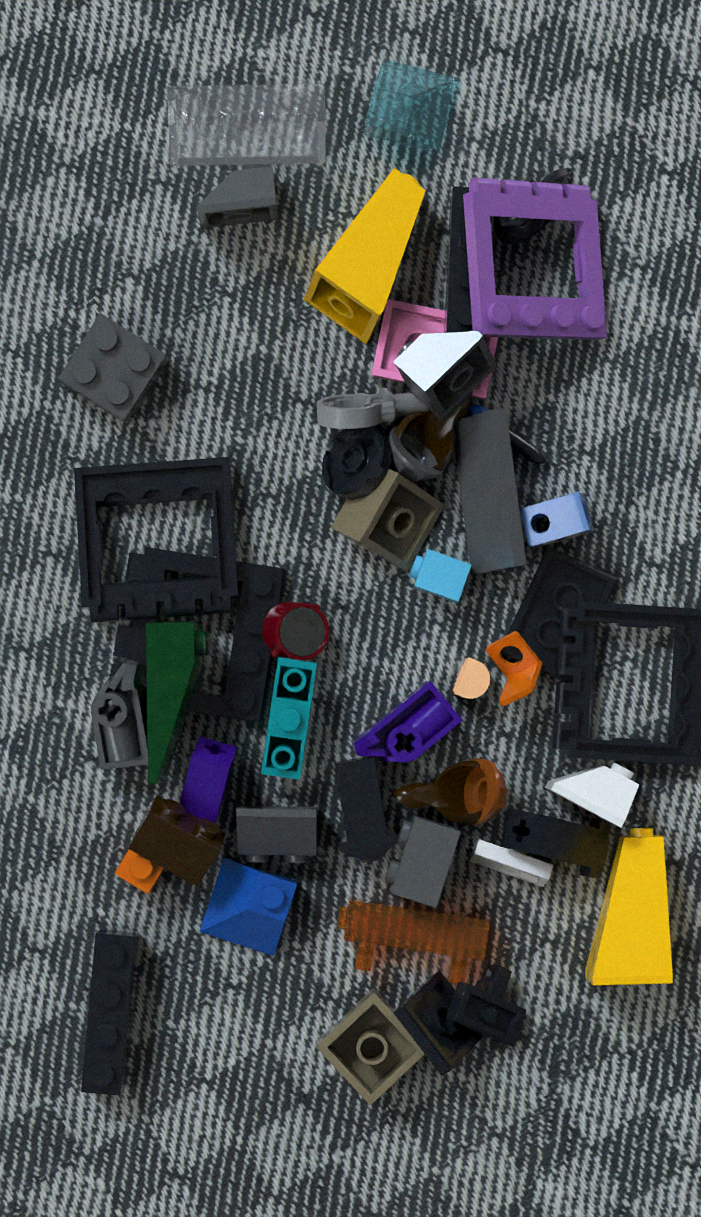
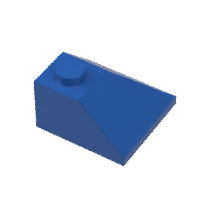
[200,857,298,956]

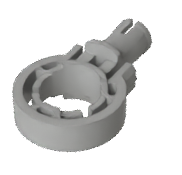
[317,388,428,429]

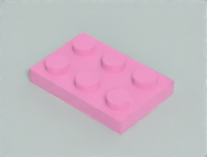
[371,299,498,400]

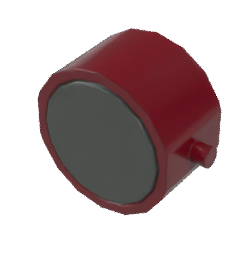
[262,601,329,661]

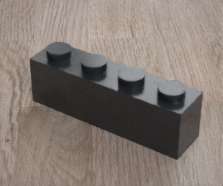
[444,186,491,339]
[81,930,139,1096]

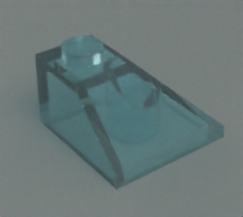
[364,59,458,153]

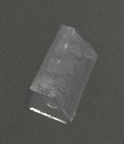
[167,82,326,166]

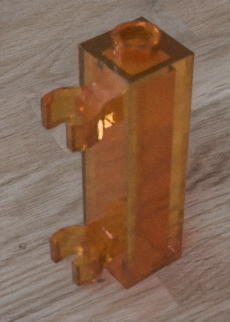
[337,898,490,984]

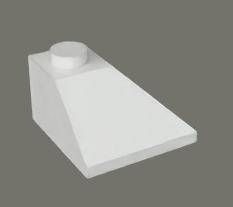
[545,762,639,828]

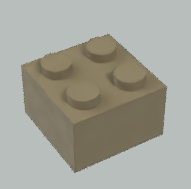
[316,988,425,1106]

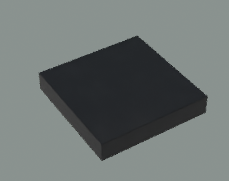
[393,970,483,1076]

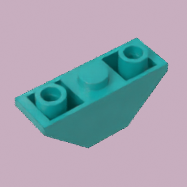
[261,657,317,780]

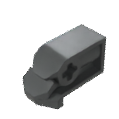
[91,660,148,770]

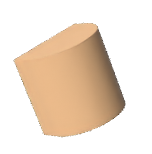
[452,657,490,699]

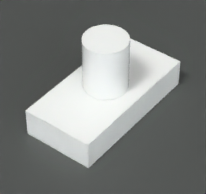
[469,839,553,887]

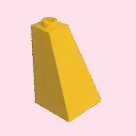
[304,168,426,344]
[585,828,673,985]

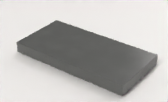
[454,408,527,575]

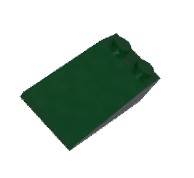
[146,622,210,784]

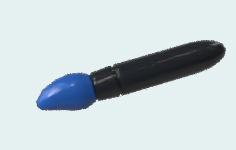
[467,404,545,464]

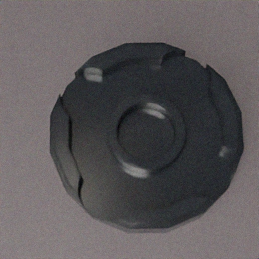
[322,426,392,500]

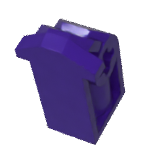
[352,681,463,762]
[179,736,237,823]

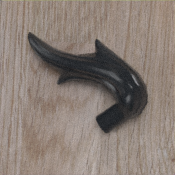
[493,168,571,245]

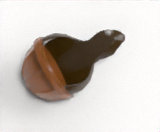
[393,758,508,826]

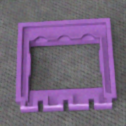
[463,177,607,340]

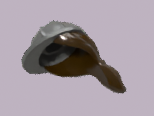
[389,392,473,482]

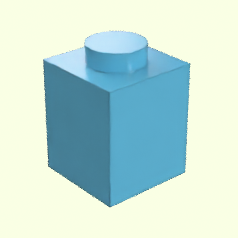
[409,549,472,603]

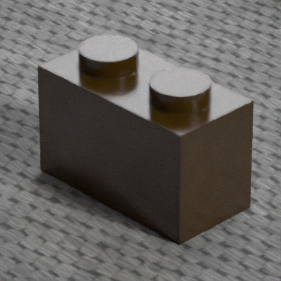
[128,795,226,887]

